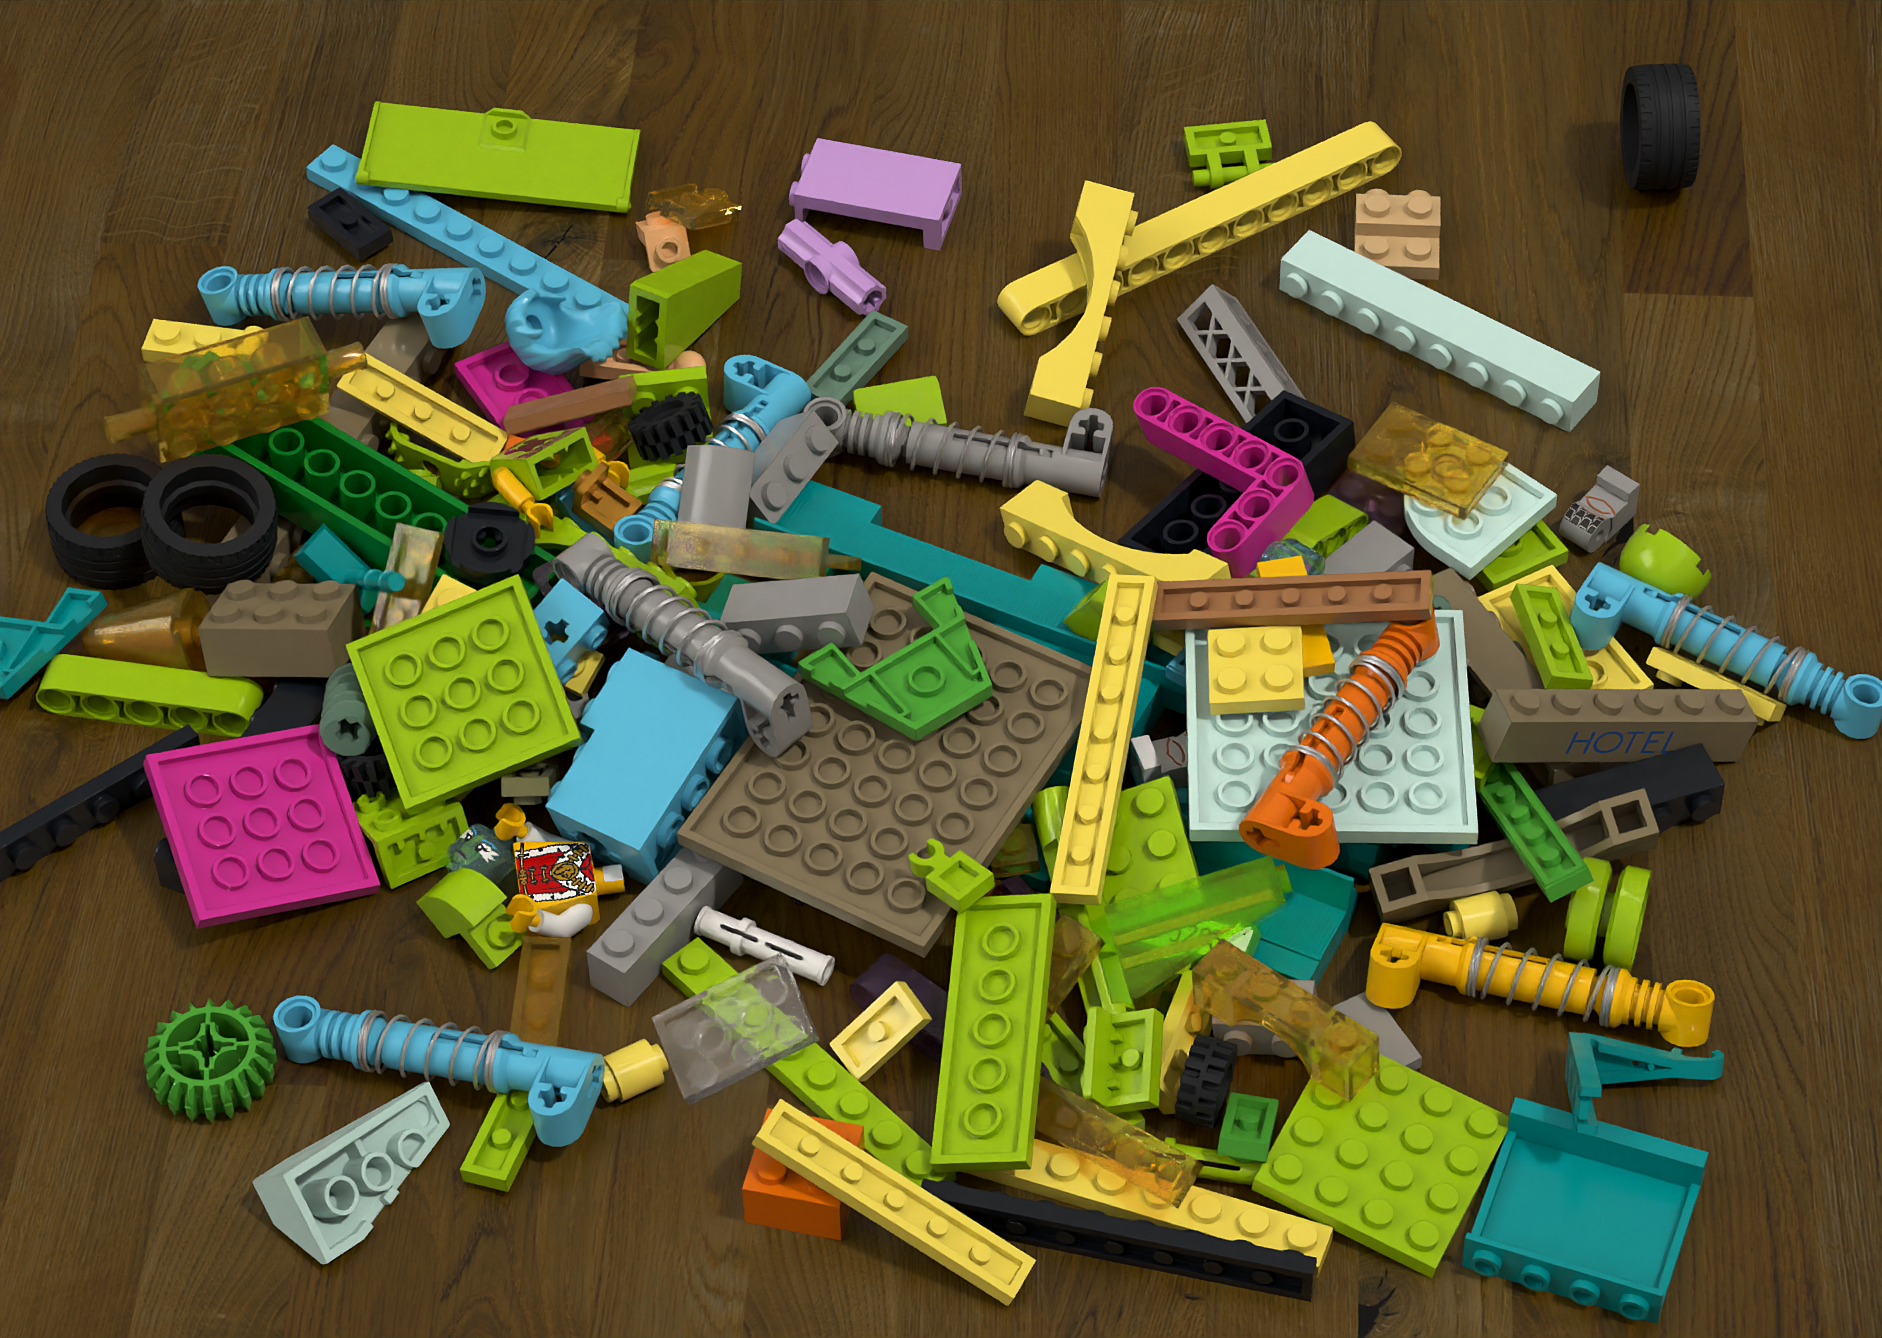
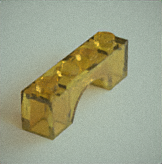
[1192,938,1380,1102]

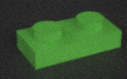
[1217,1092,1279,1163]

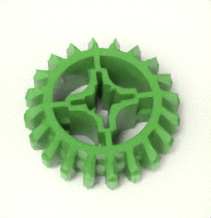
[144,998,277,1123]

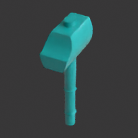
[293,523,405,616]

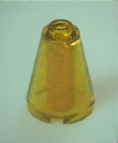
[83,588,211,672]

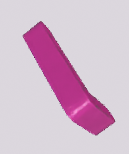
[1133,387,1315,578]

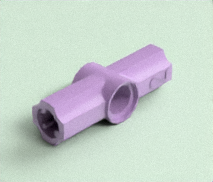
[778,218,886,316]

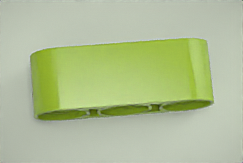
[1268,494,1368,573]

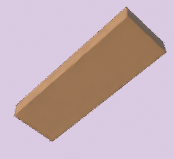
[503,375,638,435]

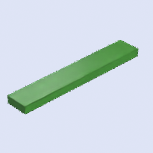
[1475,763,1594,903]

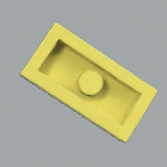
[829,981,932,1082]

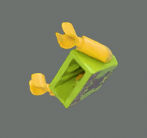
[490,427,629,538]

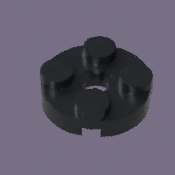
[444,502,535,584]

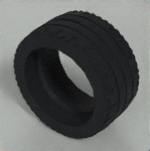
[1620,63,1701,190]
[45,453,184,590]
[141,453,278,595]

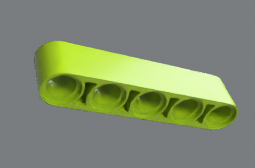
[36,654,264,738]

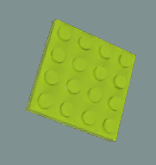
[346,574,584,815]
[1251,1033,1509,1278]

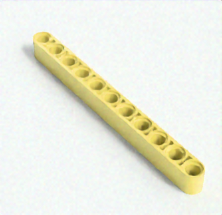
[997,121,1402,336]

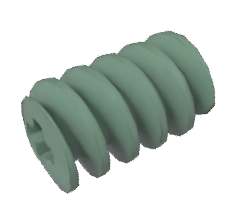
[320,663,378,756]

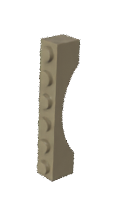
[1369,788,1660,924]

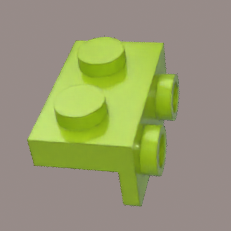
[1080,1006,1164,1115]

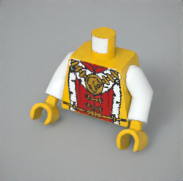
[494,803,625,942]

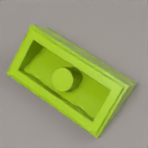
[853,376,947,427]

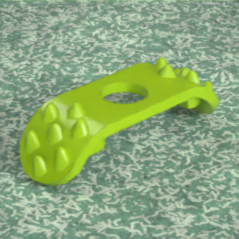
[386,422,495,499]

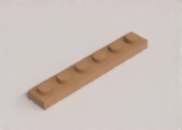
[1152,570,1434,631]

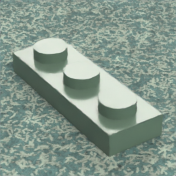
[806,310,909,407]

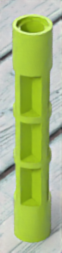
[1030,786,1136,1017]

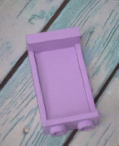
[789,138,962,251]

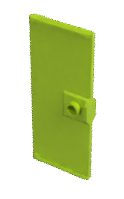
[355,101,641,214]

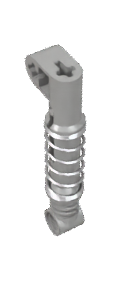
[804,397,1113,498]
[552,533,813,757]

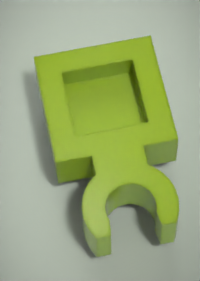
[908,838,995,914]

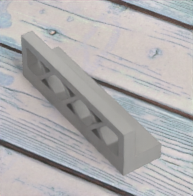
[1177,284,1306,423]

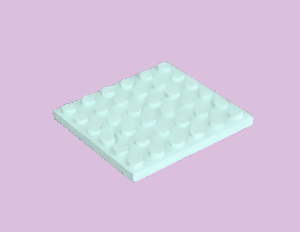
[1184,610,1478,844]

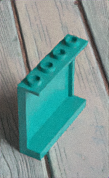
[1462,1097,1709,1324]

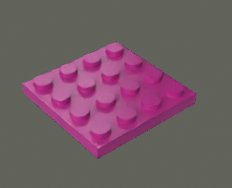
[143,724,380,929]

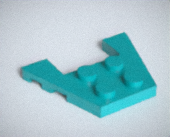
[0,587,108,700]

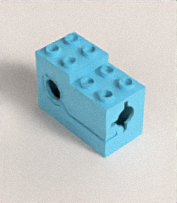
[545,648,749,886]

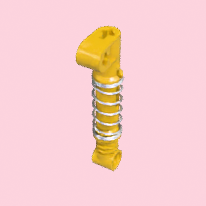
[1365,922,1715,1047]

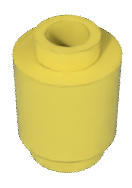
[1443,891,1518,941]
[600,1039,669,1103]

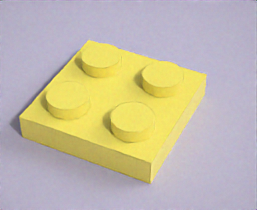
[1208,625,1305,715]

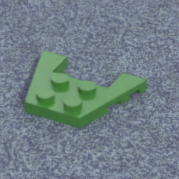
[798,576,993,741]

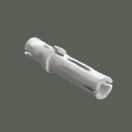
[694,906,835,986]

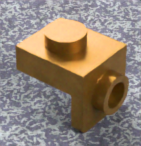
[572,461,643,541]

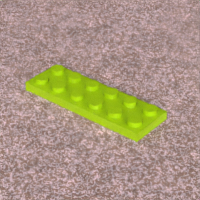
[930,893,1057,1172]

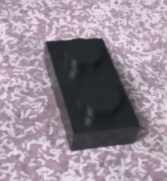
[307,187,393,261]

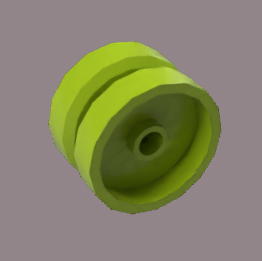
[1563,856,1652,973]

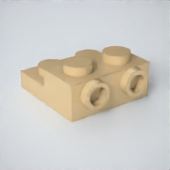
[1354,189,1441,280]

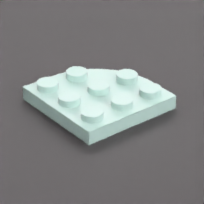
[1404,428,1557,580]

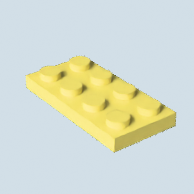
[1477,565,1654,689]

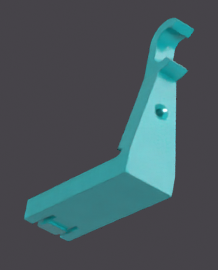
[1564,1032,1724,1134]

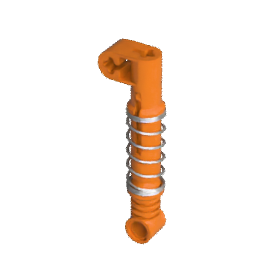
[1239,605,1440,870]

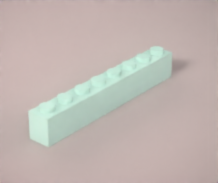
[1279,230,1600,433]

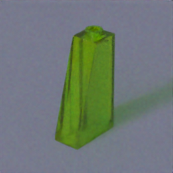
[1103,855,1293,1002]

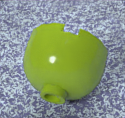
[1619,524,1711,601]

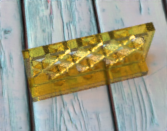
[650,519,862,580]

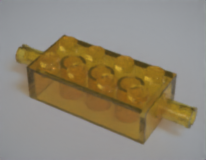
[102,316,368,463]

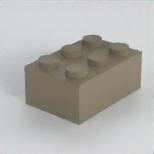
[198,580,366,677]

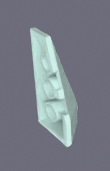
[252,1081,450,1264]

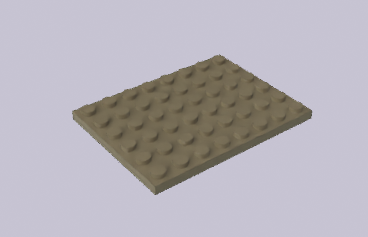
[677,572,1092,958]

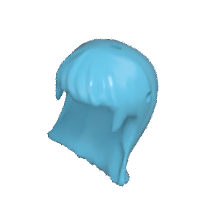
[504,289,628,375]

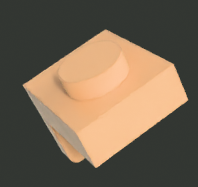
[636,211,691,272]

